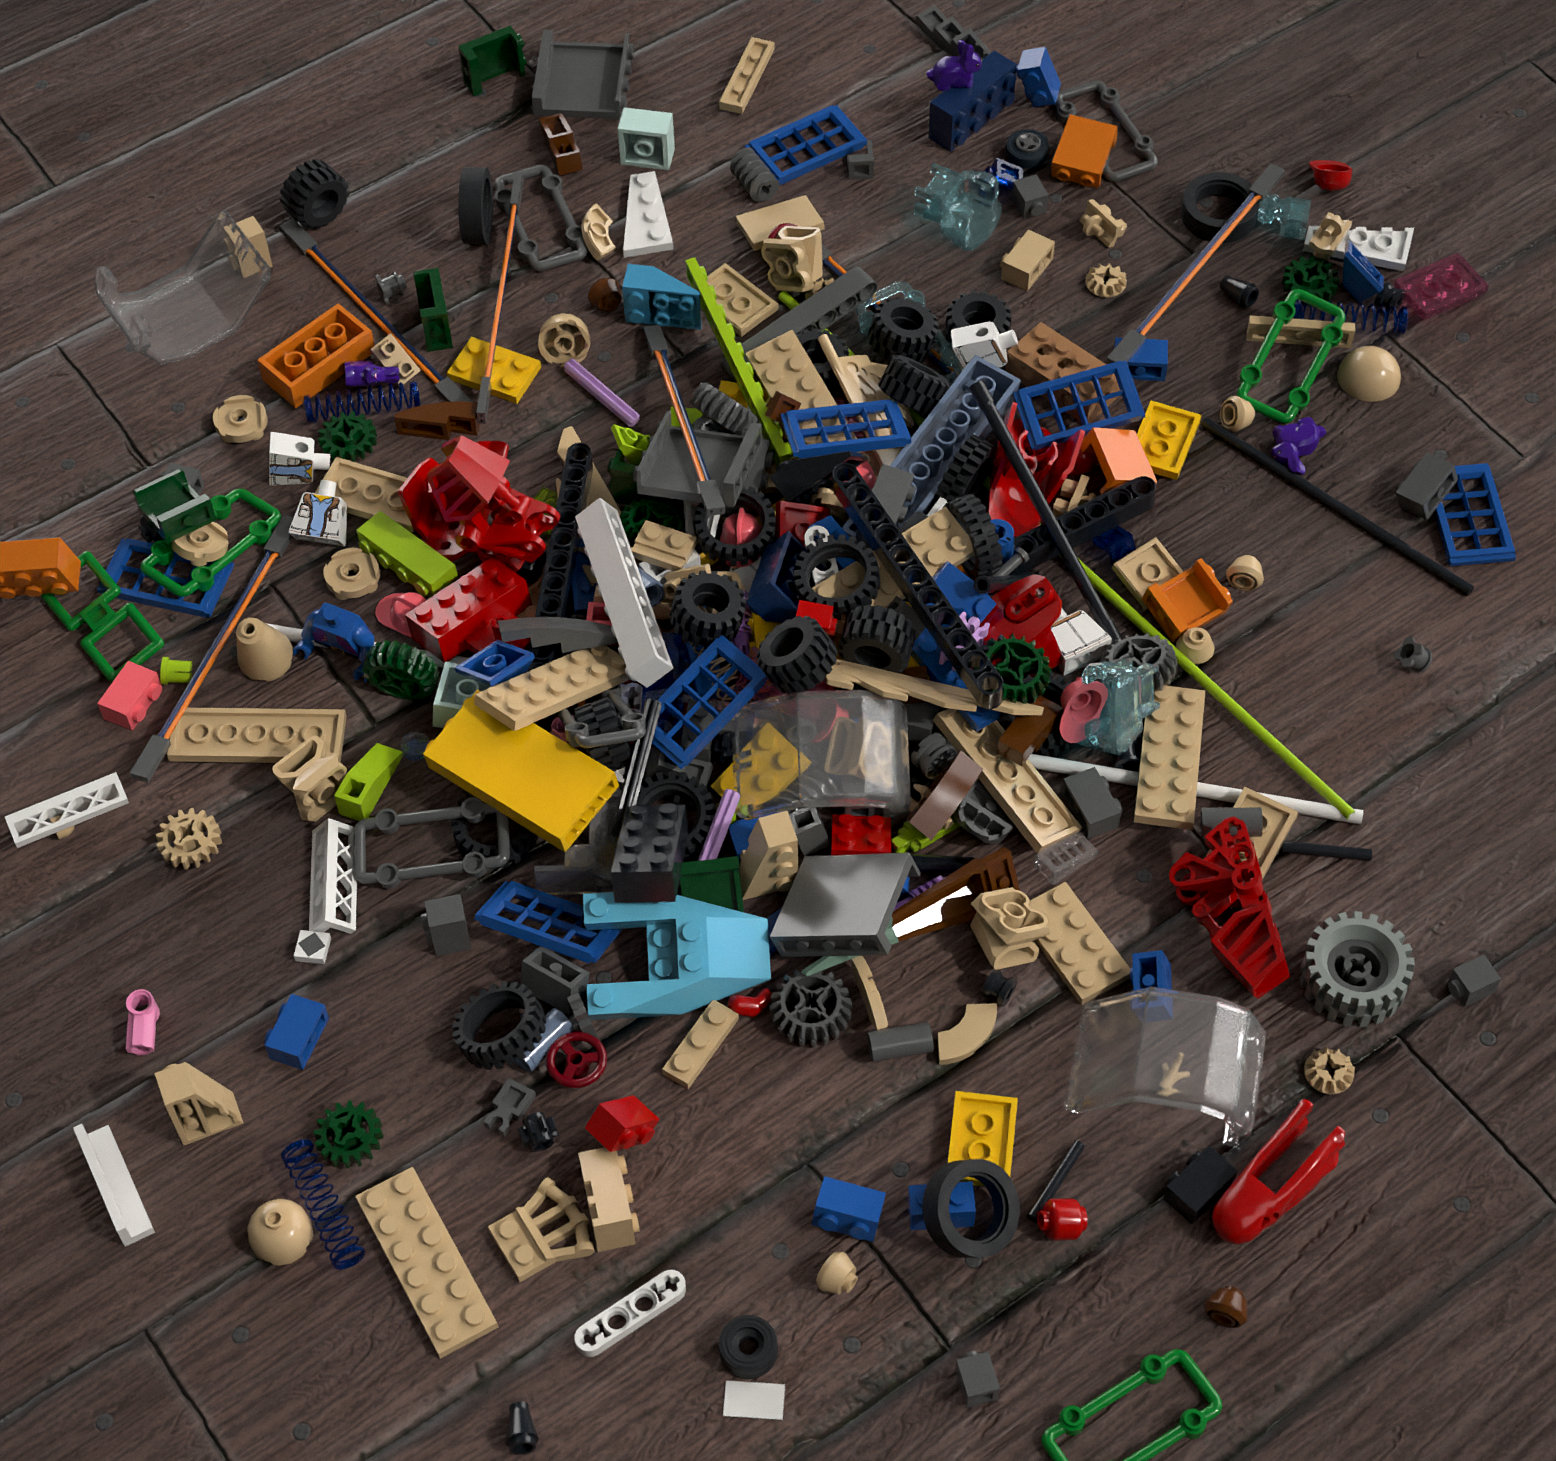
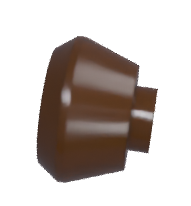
[588,278,621,311]
[1204,1286,1247,1328]

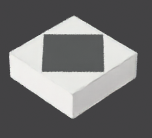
[294,930,331,964]

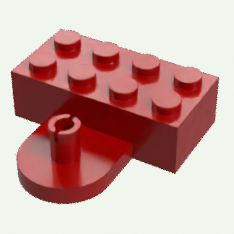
[405,557,533,663]

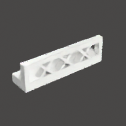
[5,772,129,848]
[309,818,357,934]
[73,1124,155,1247]

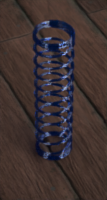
[1293,299,1408,334]
[304,380,421,423]
[281,1139,366,1270]

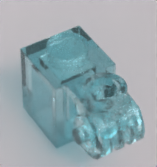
[1257,194,1311,240]

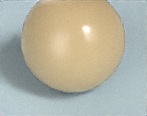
[1337,346,1401,402]

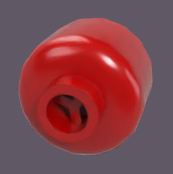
[1037,1198,1088,1241]

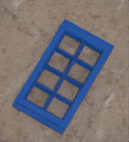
[745,105,868,185]
[1013,360,1145,450]
[781,399,911,459]
[1434,463,1516,566]
[96,538,234,618]
[652,635,768,769]
[474,881,623,964]

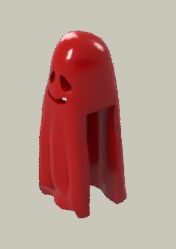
[1212,1099,1345,1245]

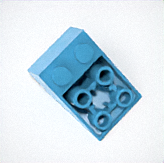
[622,264,702,330]

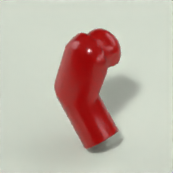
[728,988,772,1017]

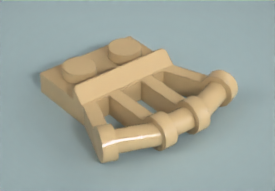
[488,1177,594,1282]

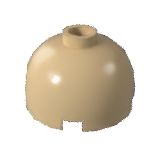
[538,313,590,367]
[247,1199,313,1266]

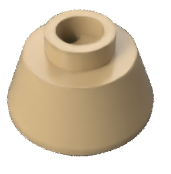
[1220,396,1255,432]
[1226,555,1264,591]
[1176,627,1214,664]
[816,1252,858,1295]

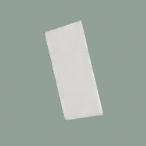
[723,1381,785,1420]

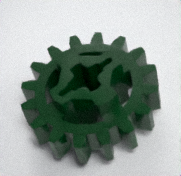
[1282,256,1340,306]
[318,411,377,462]
[314,1100,384,1169]

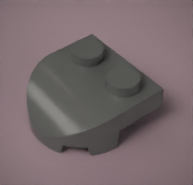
[954,781,1014,844]

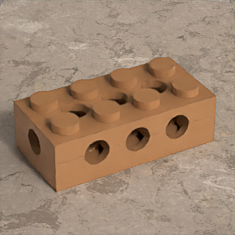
[1006,322,1120,424]

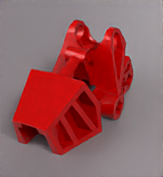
[427,435,560,572]
[1169,816,1291,999]

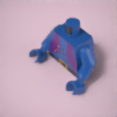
[293,603,375,683]

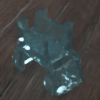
[914,163,1002,251]
[1082,659,1160,752]

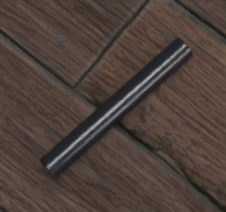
[1281,841,1372,861]
[1027,1140,1085,1223]

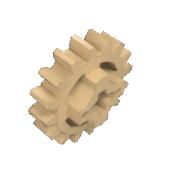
[156,808,222,870]

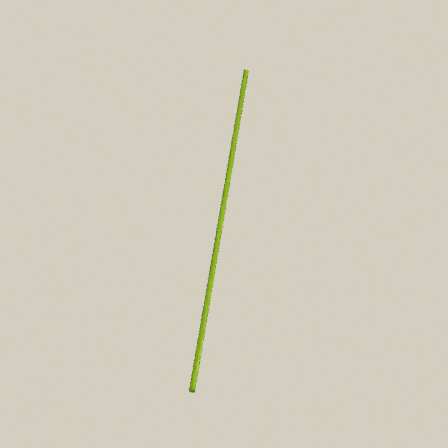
[778,291,1356,820]

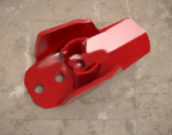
[988,402,1085,538]
[398,441,509,562]
[929,574,1062,681]

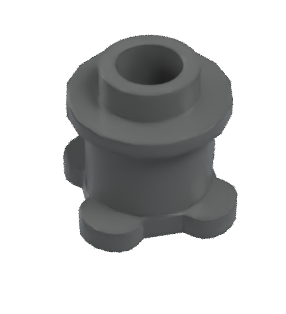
[375,271,407,305]
[1393,636,1432,673]

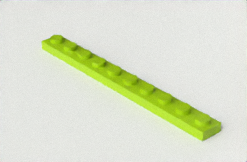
[685,257,793,466]

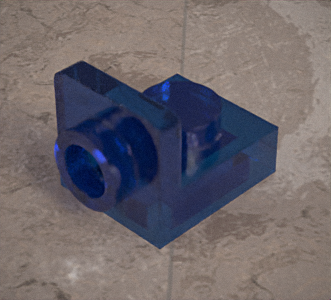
[983,158,1023,192]
[1093,526,1136,566]

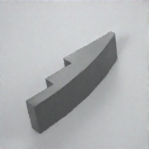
[915,4,991,60]
[498,617,618,653]

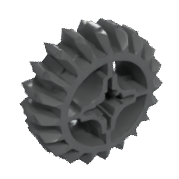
[689,382,759,436]
[1100,633,1177,697]
[770,969,852,1048]

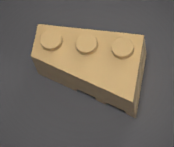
[739,811,798,900]
[155,1062,243,1145]
[578,1147,640,1252]

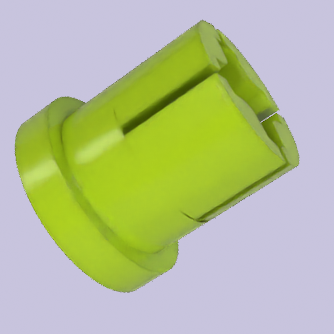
[160,657,192,685]

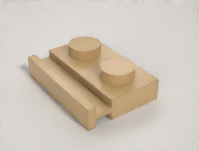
[631,520,697,571]

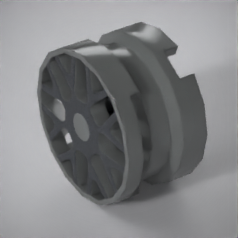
[911,733,956,779]

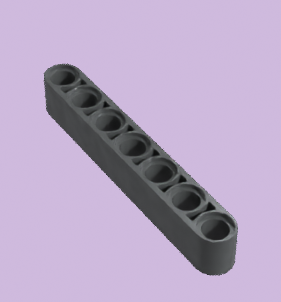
[721,267,878,383]

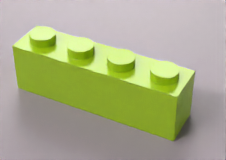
[356,511,458,598]

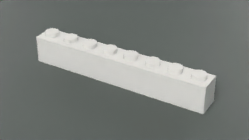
[575,498,673,688]

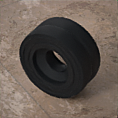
[718,1315,778,1379]

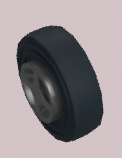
[1005,129,1050,169]

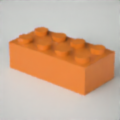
[257,303,375,408]
[0,537,81,599]

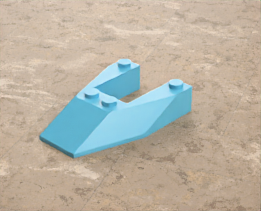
[583,892,771,1020]

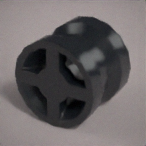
[1374,281,1406,314]
[981,969,1018,1007]

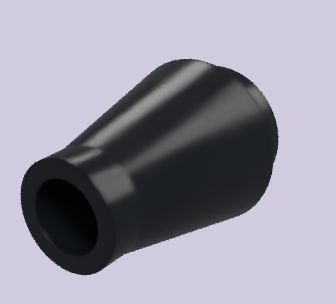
[1220,275,1259,307]
[505,1401,539,1455]

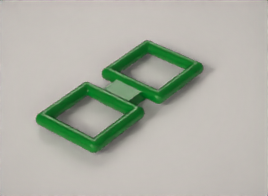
[41,551,164,684]

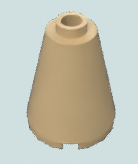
[236,618,293,682]

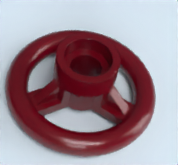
[545,1032,607,1088]

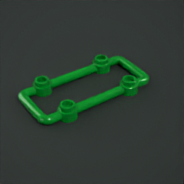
[1236,289,1345,424]
[140,488,282,597]
[1041,1349,1222,1461]

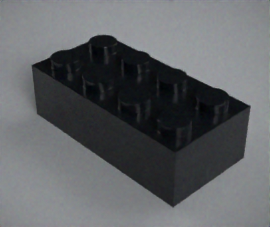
[611,803,689,903]

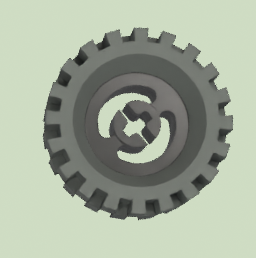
[1300,911,1415,1027]

